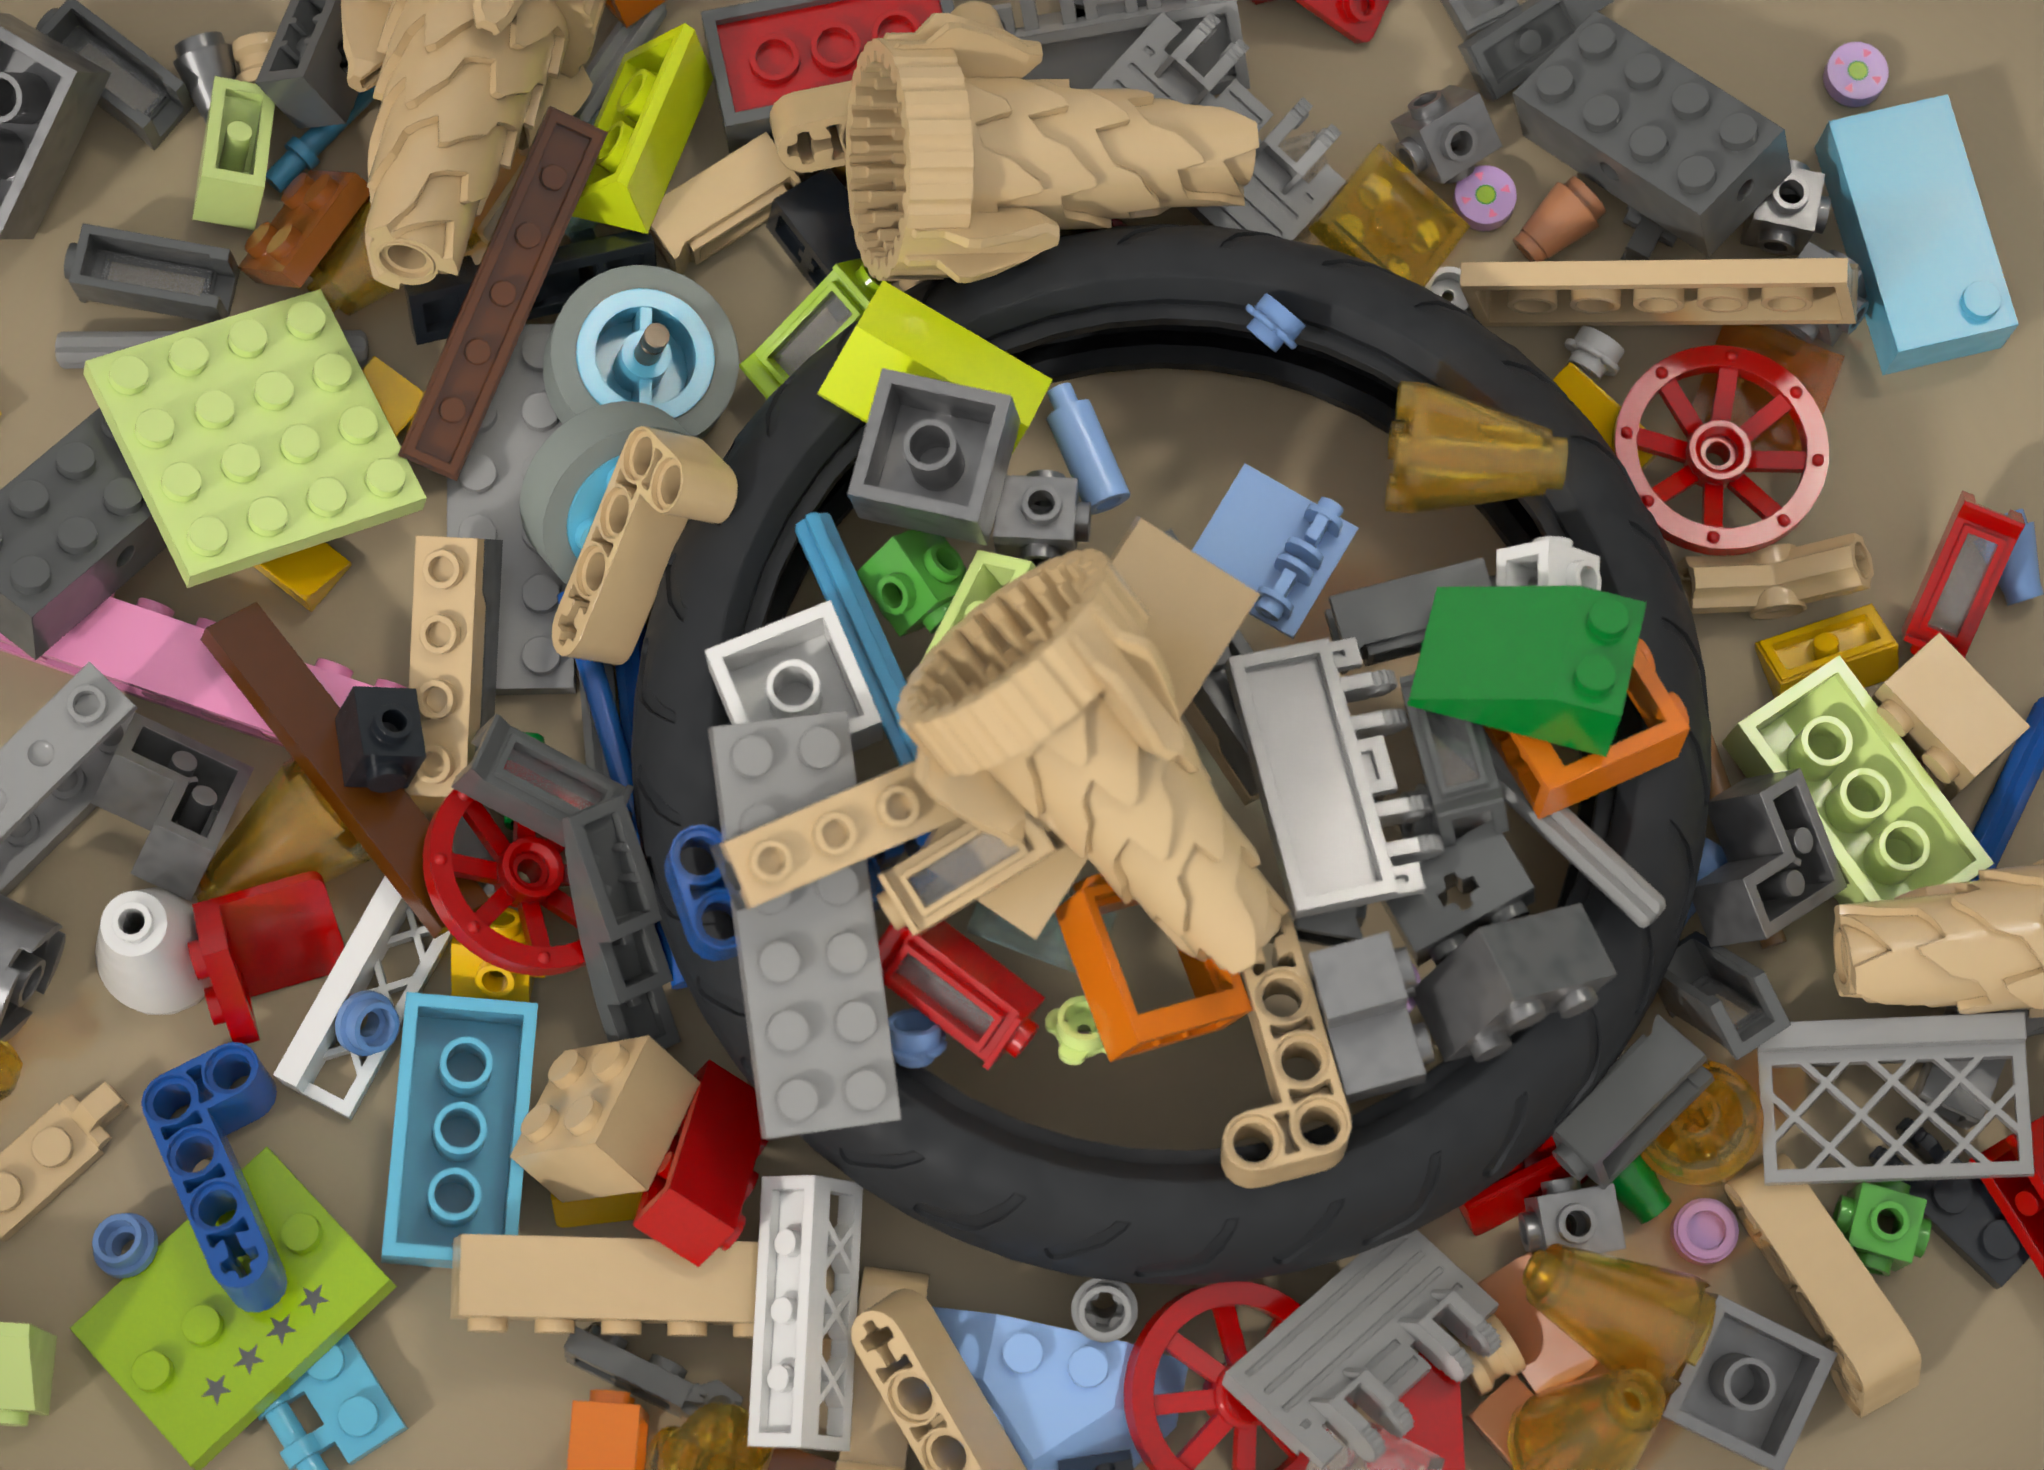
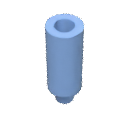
[1046,382,1131,515]

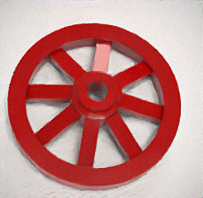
[1611,345,1829,556]
[423,761,593,976]
[1123,1281,1334,1470]

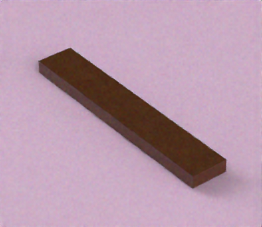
[398,106,608,481]
[200,602,489,939]

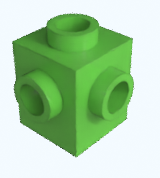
[857,529,967,637]
[1832,1181,1932,1276]

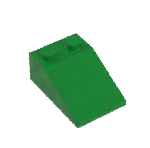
[1407,585,1647,757]

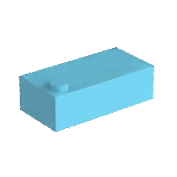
[1815,94,2019,375]
[381,992,538,1268]

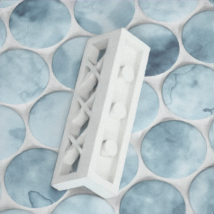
[273,876,453,1120]
[747,1175,863,1451]

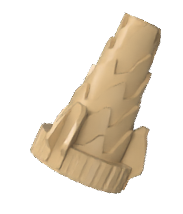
[341,0,606,289]
[845,13,1259,283]
[897,548,1290,975]
[1833,859,2044,1018]

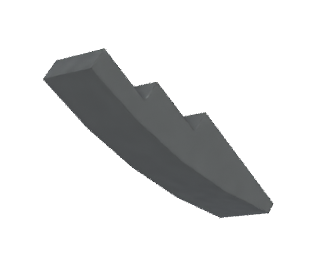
[562,795,681,1049]

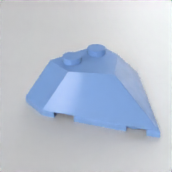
[925,1307,1188,1470]

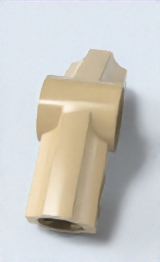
[1677,533,1874,620]

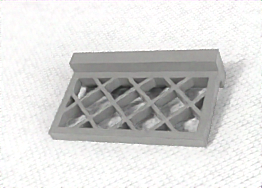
[1757,1012,2034,1186]

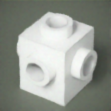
[1496,536,1601,590]

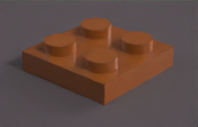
[237,170,370,288]

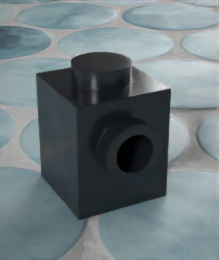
[335,686,426,793]

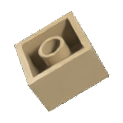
[1871,632,2031,802]
[510,1035,701,1203]

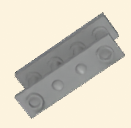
[0,662,138,896]

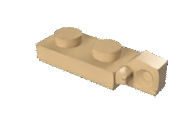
[0,1082,129,1242]

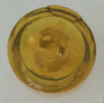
[1640,1060,1764,1187]

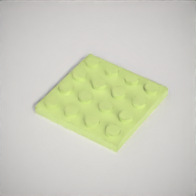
[83,289,427,588]

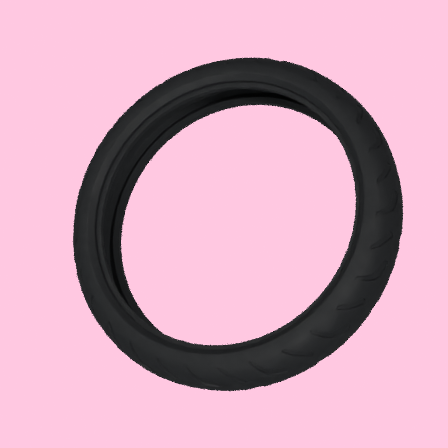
[631,224,1711,1285]

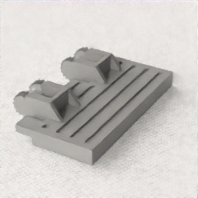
[992,0,1251,95]
[1091,12,1346,241]
[1224,637,1444,919]
[1221,1230,1502,1470]

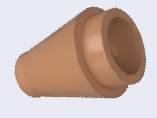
[1513,176,1606,262]

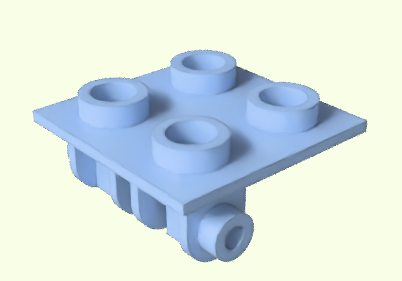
[1192,463,1358,639]

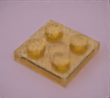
[1308,143,1470,287]

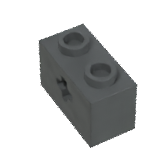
[255,0,359,129]
[1381,819,1535,966]

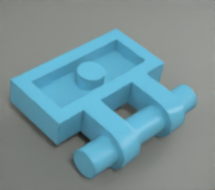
[257,1332,408,1470]

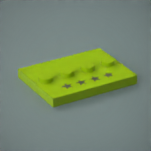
[69,1146,397,1470]

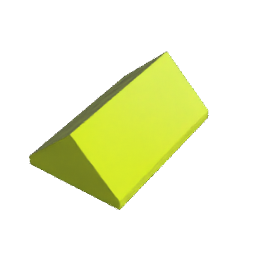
[572,23,714,234]
[817,280,1053,453]

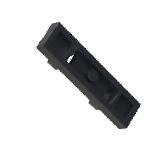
[404,228,657,345]

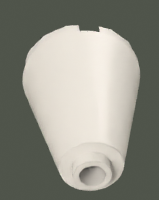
[95,887,212,1015]

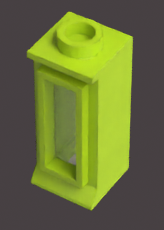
[739,258,892,399]

